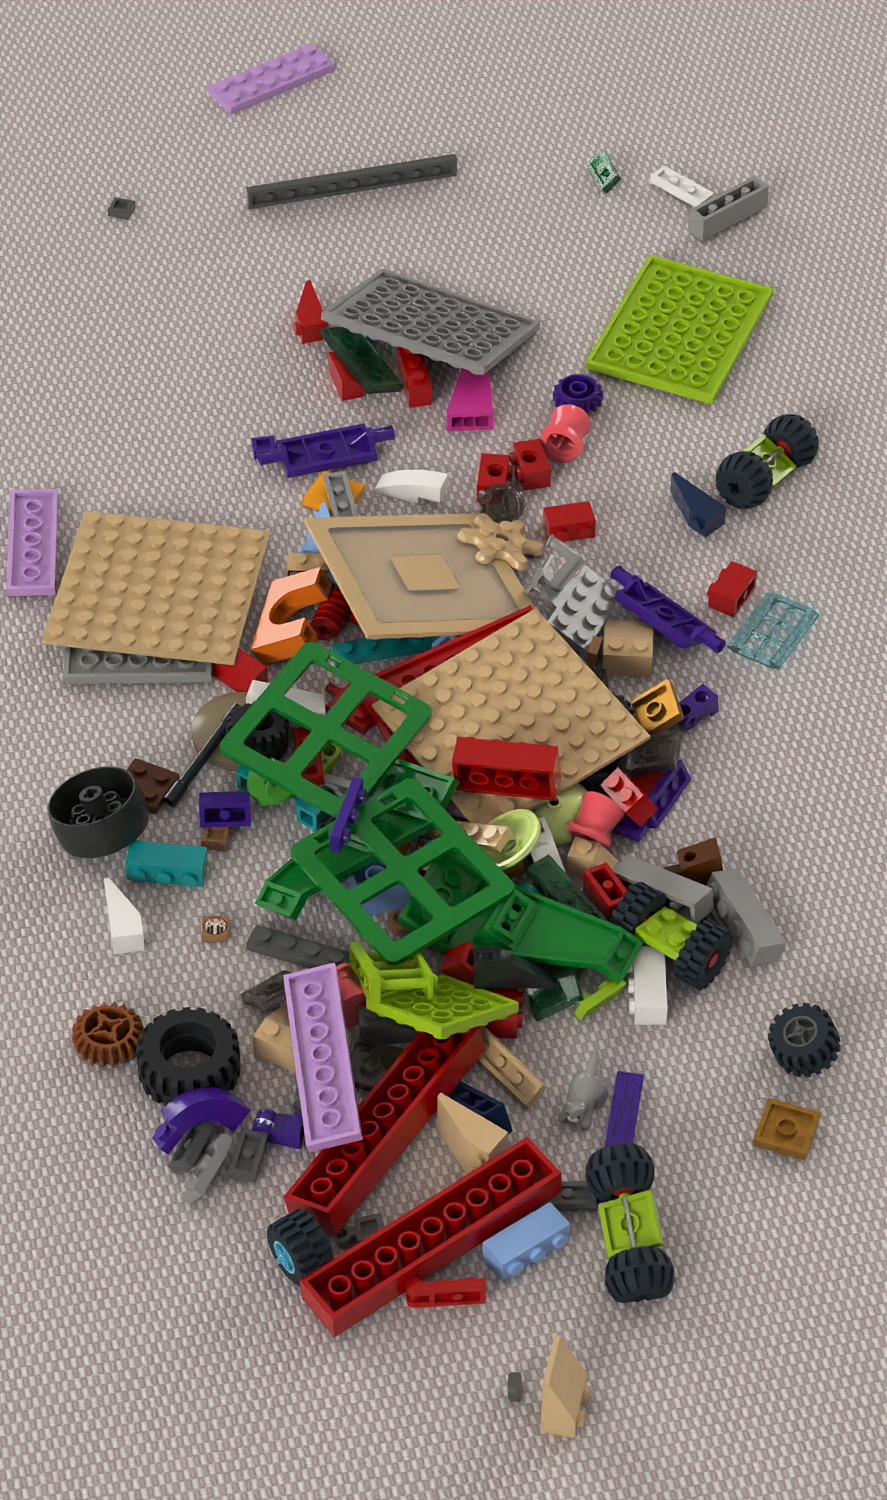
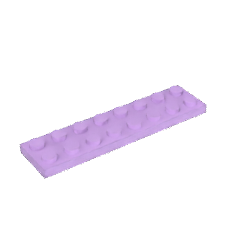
[283,962,363,1153]

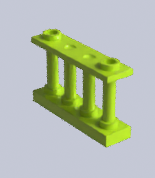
[349,941,438,1004]

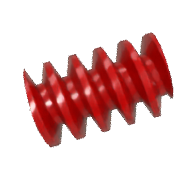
[310,589,351,640]

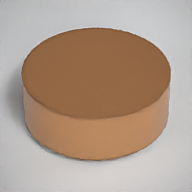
[388,908,408,934]

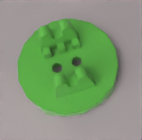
[247,758,295,806]

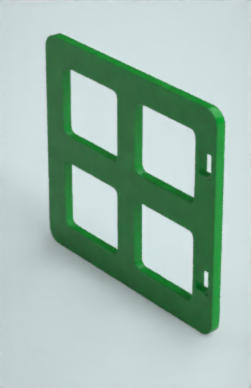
[219,642,432,819]
[291,778,514,965]

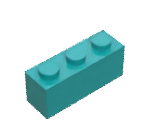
[125,840,208,887]

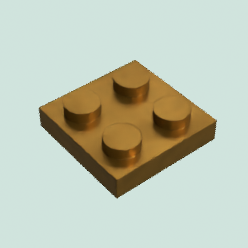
[629,679,684,738]
[752,1098,821,1160]

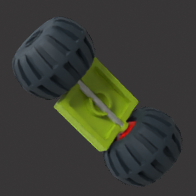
[716,414,819,509]
[585,1143,675,1303]

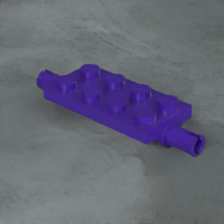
[257,423,395,478]
[610,565,726,654]

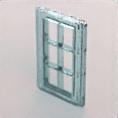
[727,592,819,670]

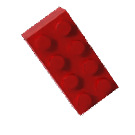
[452,737,561,801]

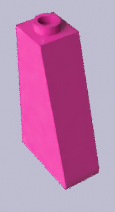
[447,368,493,431]

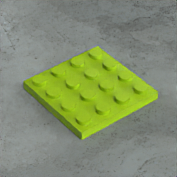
[366,974,519,1039]

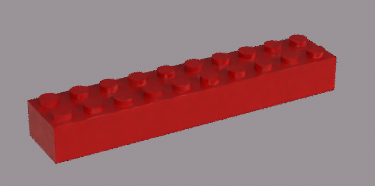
[283,1026,486,1236]
[300,1136,561,1338]

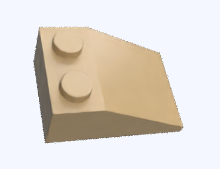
[602,620,653,678]
[253,1001,296,1073]
[437,1093,508,1174]
[541,1335,591,1438]

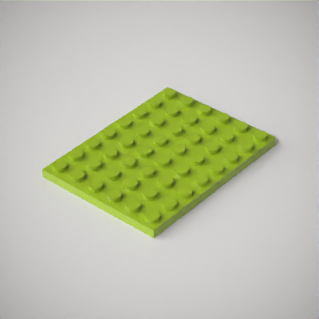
[585,255,774,405]

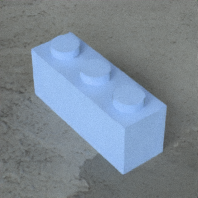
[482,1202,570,1281]

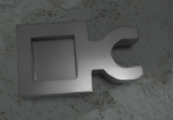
[337,1212,384,1249]

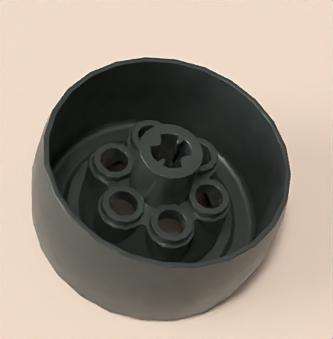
[47,766,149,858]

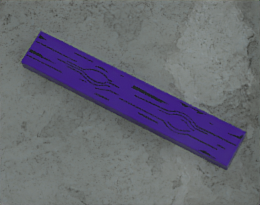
[596,1071,644,1207]

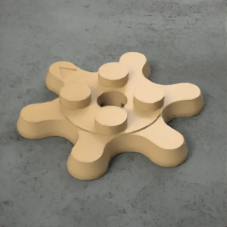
[457,513,544,571]

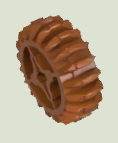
[72,1001,144,1068]

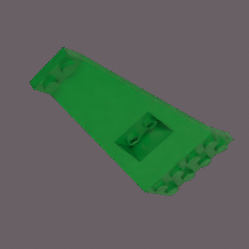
[255,759,460,921]
[396,851,643,984]

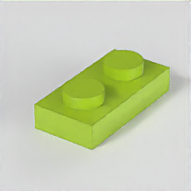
[574,979,626,1021]

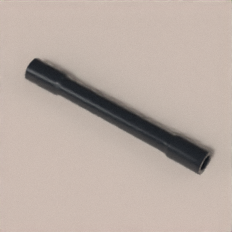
[163,703,240,807]

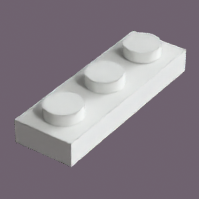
[650,166,714,207]

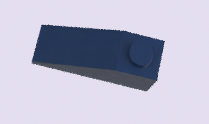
[670,472,726,537]
[448,1081,513,1134]

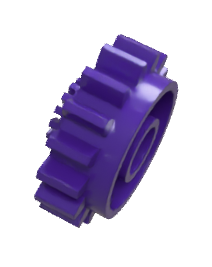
[553,374,603,415]

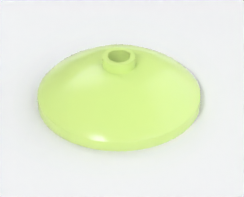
[531,783,587,847]
[484,809,541,871]

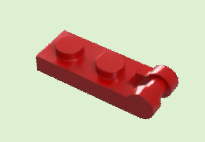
[406,1277,486,1308]

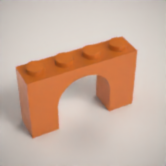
[251,567,332,665]

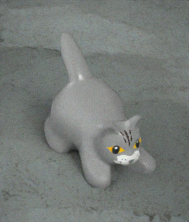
[558,1051,608,1131]

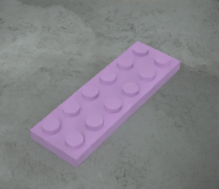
[208,43,335,114]
[6,489,58,596]

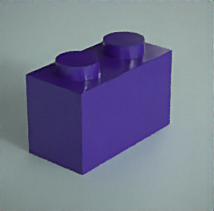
[199,791,251,828]

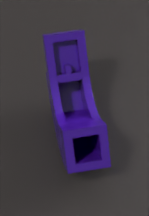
[152,1087,251,1155]

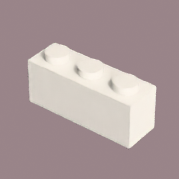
[246,680,325,728]
[627,946,668,1025]

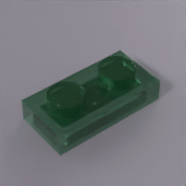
[586,150,622,194]

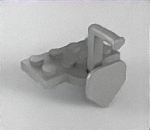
[523,534,618,655]

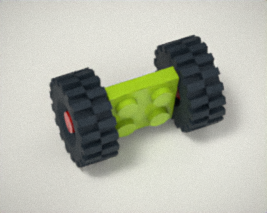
[609,882,734,990]

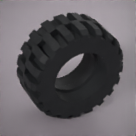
[136,1007,241,1106]

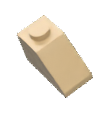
[567,837,619,879]

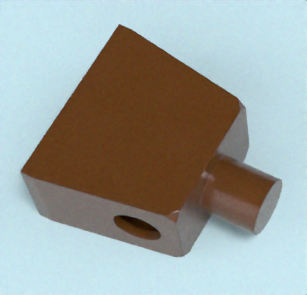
[664,838,723,886]

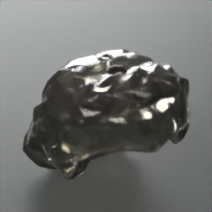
[478,483,525,524]

